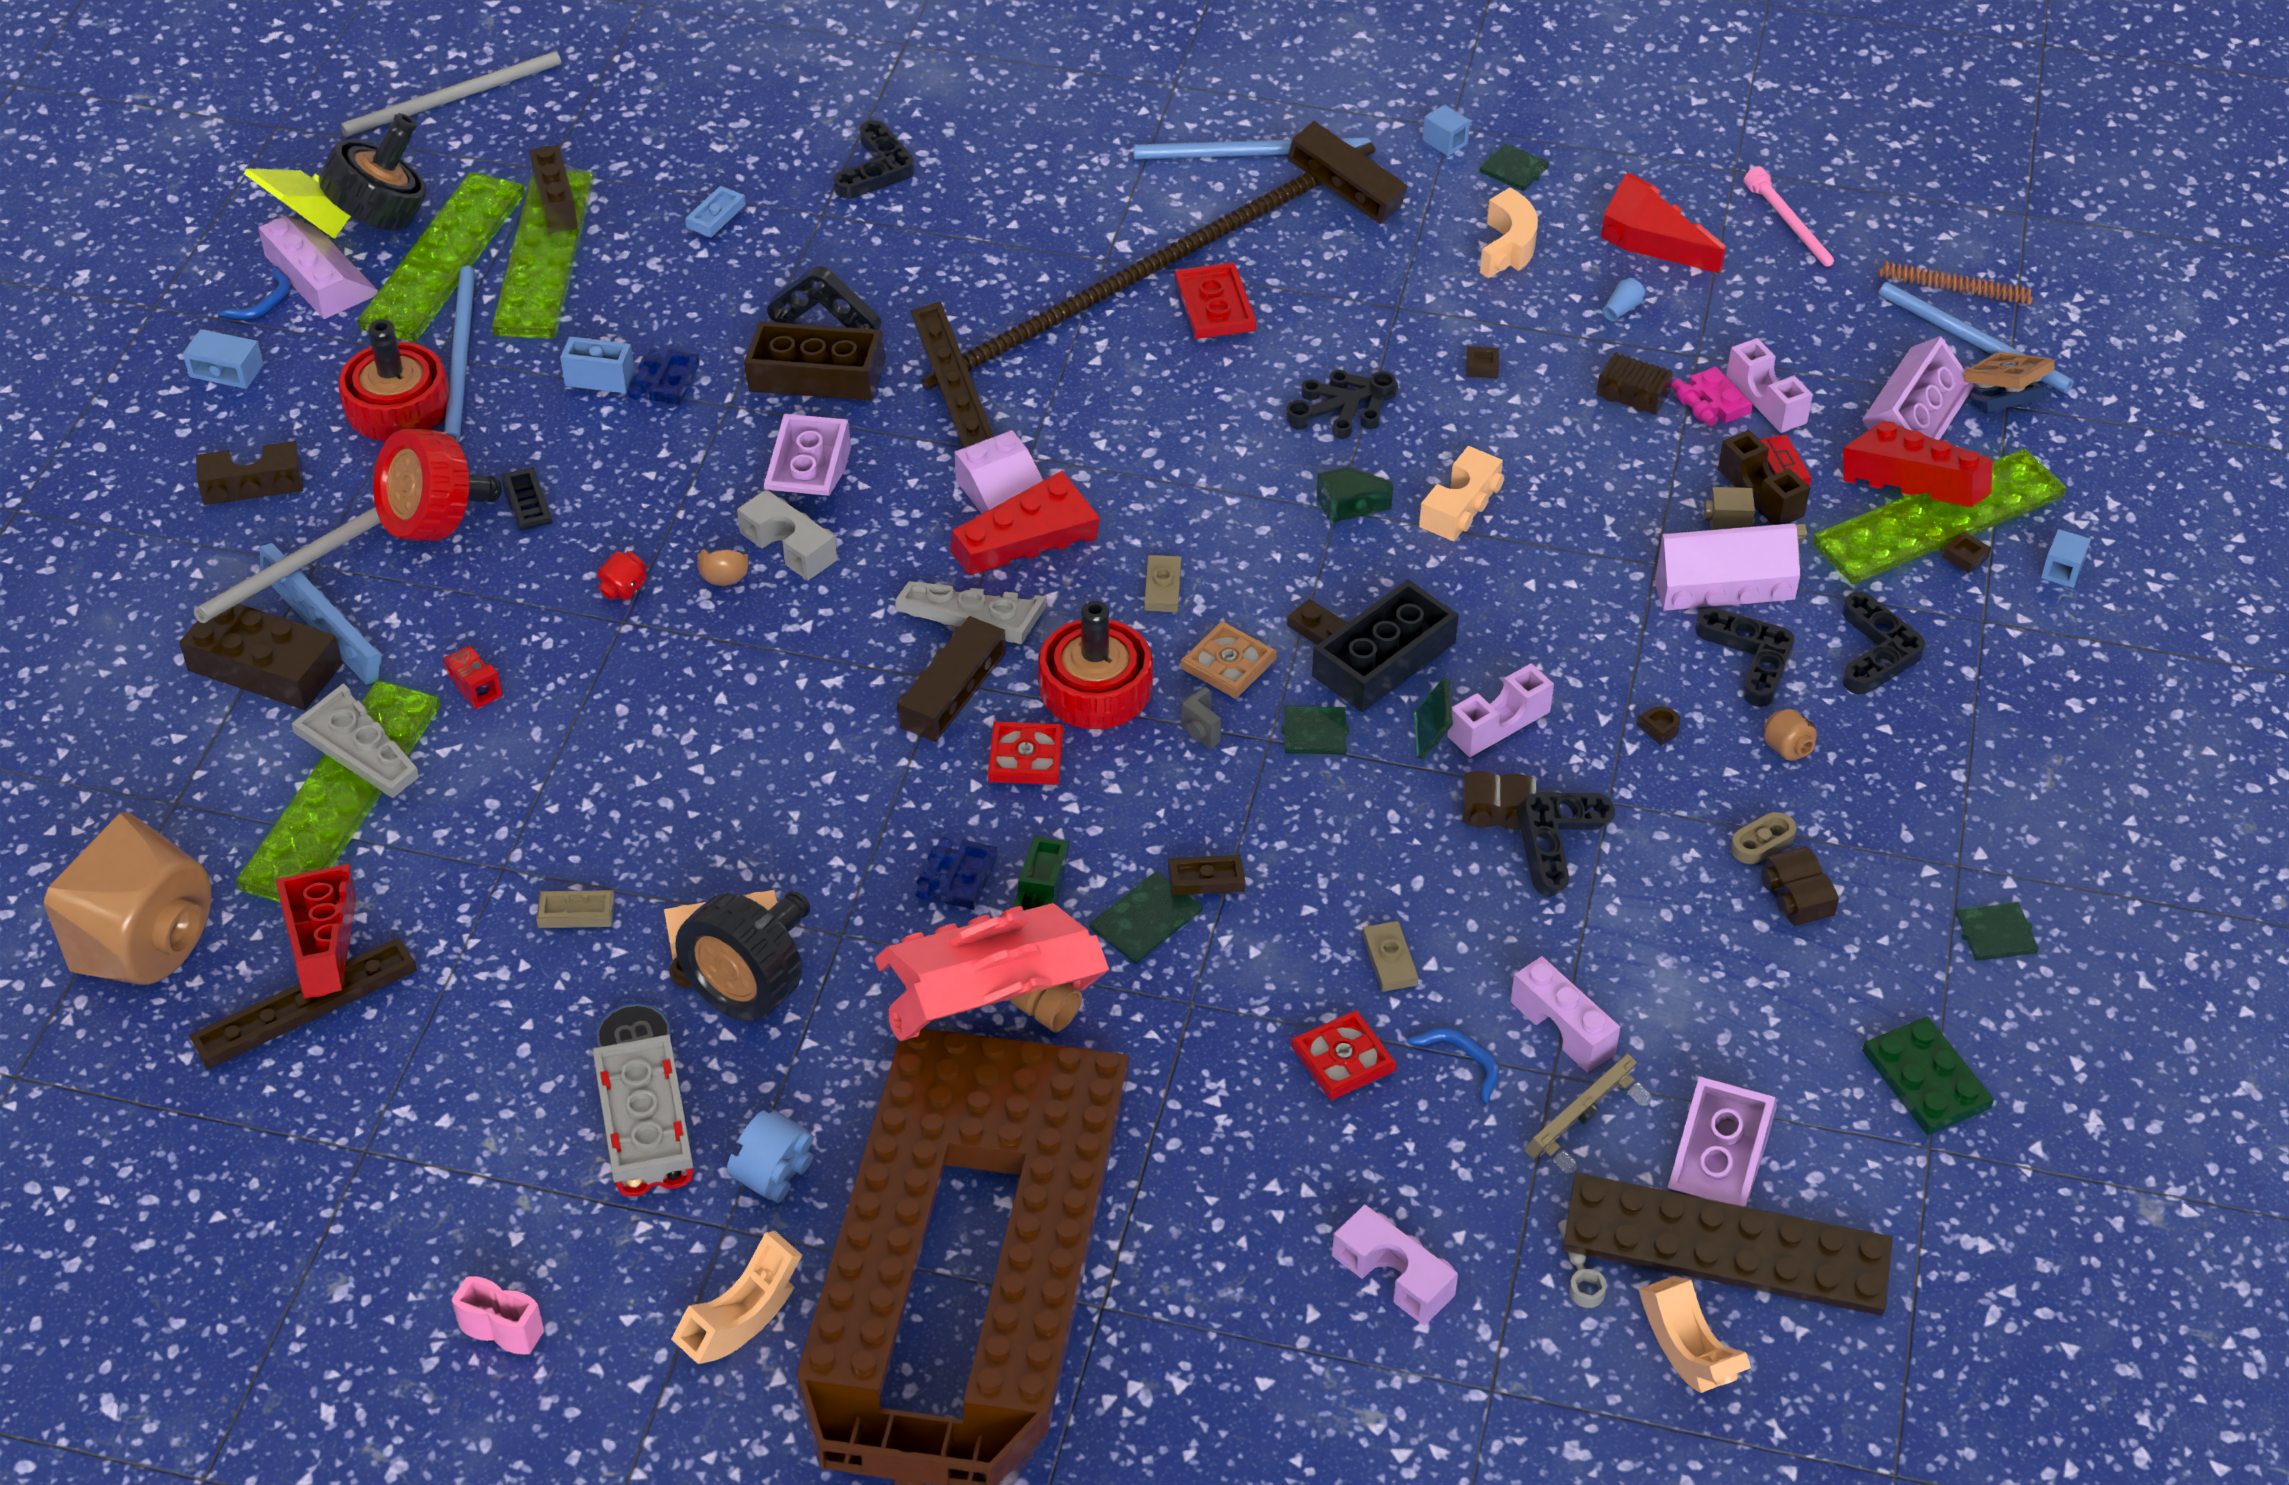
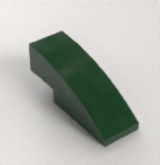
[1012,836,1070,911]

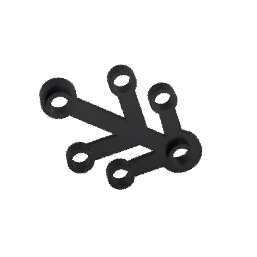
[1286,370,1398,439]

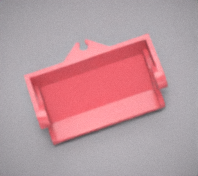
[874,903,1109,1041]

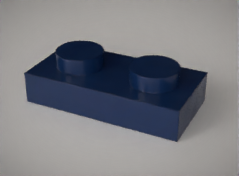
[1971,382,2044,414]

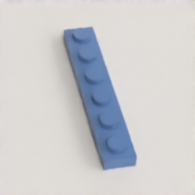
[259,543,381,685]

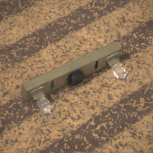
[1524,1053,1651,1174]

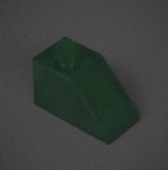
[1316,467,1393,523]

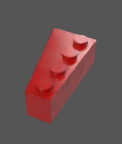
[1843,421,1993,507]
[275,863,356,999]

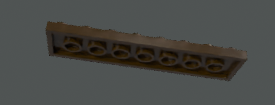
[1562,1172,1893,1316]

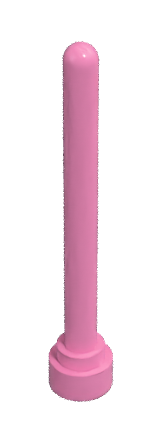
[1744,166,1834,267]

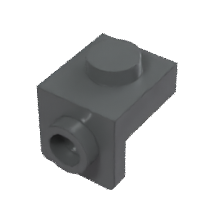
[1181,687,1221,749]

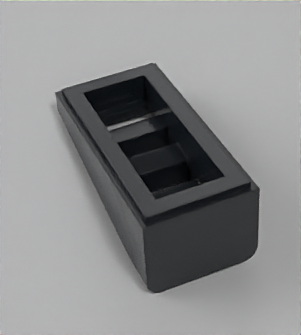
[502,467,552,531]

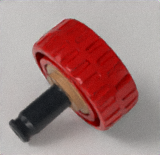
[338,320,449,441]
[373,429,502,541]
[1038,601,1153,729]

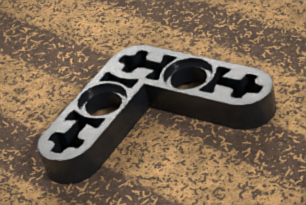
[834,120,914,199]
[767,266,881,330]
[1842,592,1925,694]
[1695,608,1794,707]
[1517,792,1615,897]

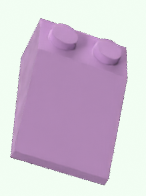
[764,414,851,496]
[954,430,1043,514]
[1668,1076,1777,1207]

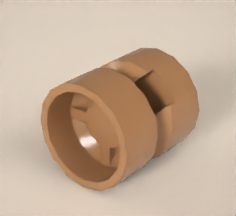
[1011,983,1082,1032]

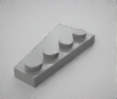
[291,683,419,798]

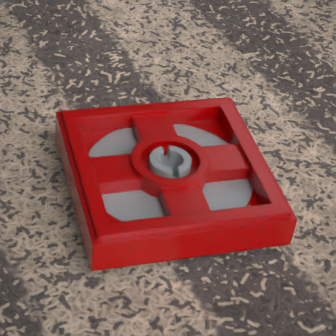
[988,721,1064,785]
[1291,1010,1397,1101]

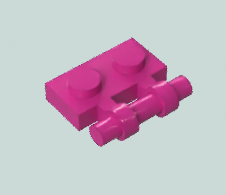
[1671,367,1753,427]

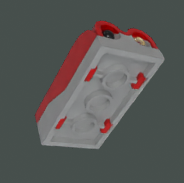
[593,1034,694,1196]

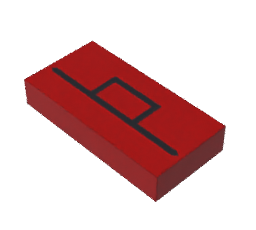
[1759,435,1811,486]

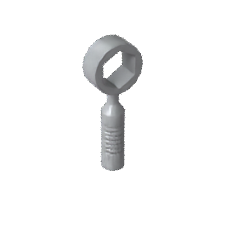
[1558,1219,1607,1308]

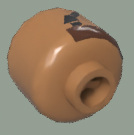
[1764,708,1817,761]

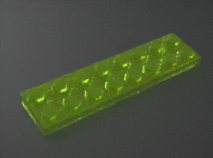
[492,171,594,338]
[358,172,525,342]
[1812,448,2067,585]
[236,680,441,902]

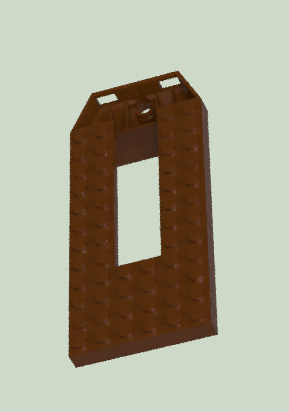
[797,1028,1129,1485]

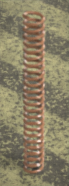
[1879,261,2033,306]

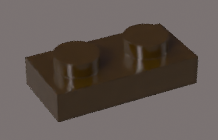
[1287,599,1348,645]
[1168,855,1246,895]

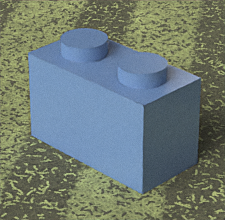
[183,329,264,389]
[560,336,635,393]

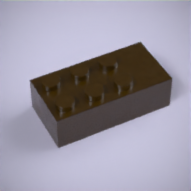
[744,321,886,401]
[179,604,343,710]

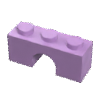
[1726,338,1813,433]
[1447,663,1554,758]
[1510,956,1621,1073]
[1332,1205,1458,1326]

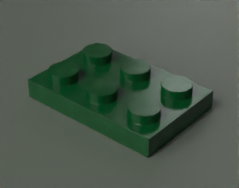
[1862,1016,1994,1135]

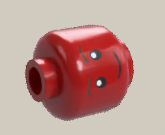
[596,551,647,601]

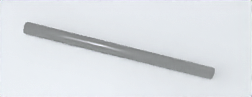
[340,51,561,137]
[194,507,381,623]

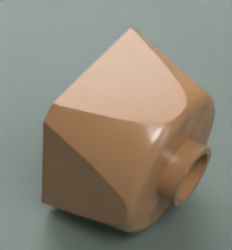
[43,812,211,985]

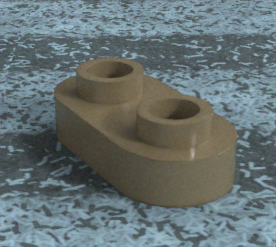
[1731,812,1796,864]

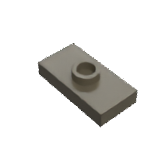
[1144,555,1182,612]
[536,890,615,928]
[1362,921,1418,992]

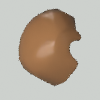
[697,549,748,587]

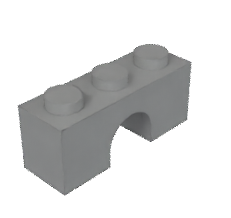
[737,490,837,581]

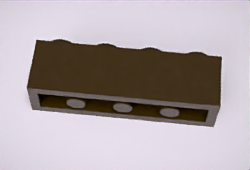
[1287,121,1408,224]
[897,616,1006,742]

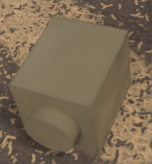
[1704,487,1755,530]

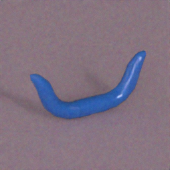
[218,266,290,320]
[1407,1027,1499,1104]

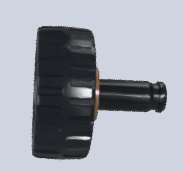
[319,113,426,231]
[675,891,810,1021]

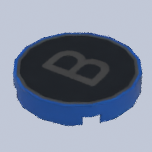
[595,1003,672,1048]

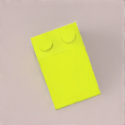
[243,169,351,239]

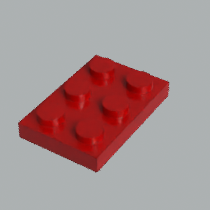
[1175,262,1256,339]

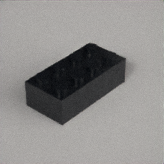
[1312,579,1459,712]

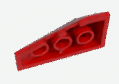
[1601,172,1726,273]

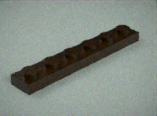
[911,301,994,448]
[188,937,417,1070]

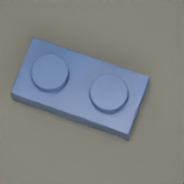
[685,186,746,238]

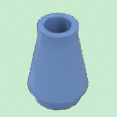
[1602,278,1645,322]

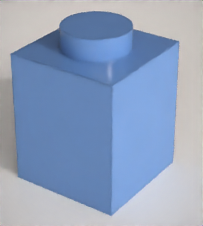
[1422,104,1470,156]
[2041,529,2091,588]

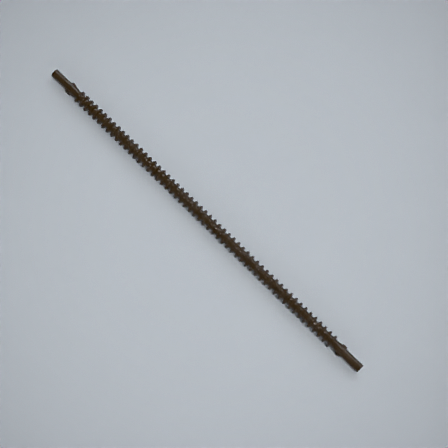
[921,142,1375,390]

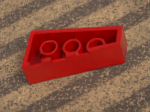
[950,470,1100,575]

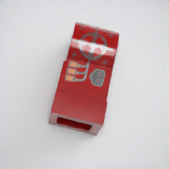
[443,645,503,710]

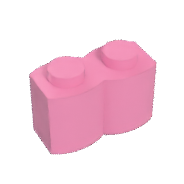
[451,1277,544,1354]

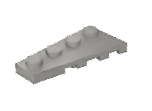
[895,581,1047,644]

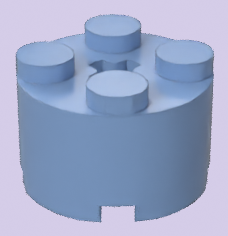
[727,1108,814,1203]

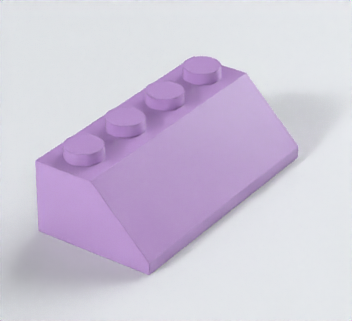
[258,216,379,319]
[1862,336,1975,440]
[1655,523,1800,611]

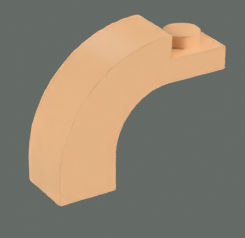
[1480,187,1538,278]
[671,1231,802,1364]
[1639,1276,1751,1393]

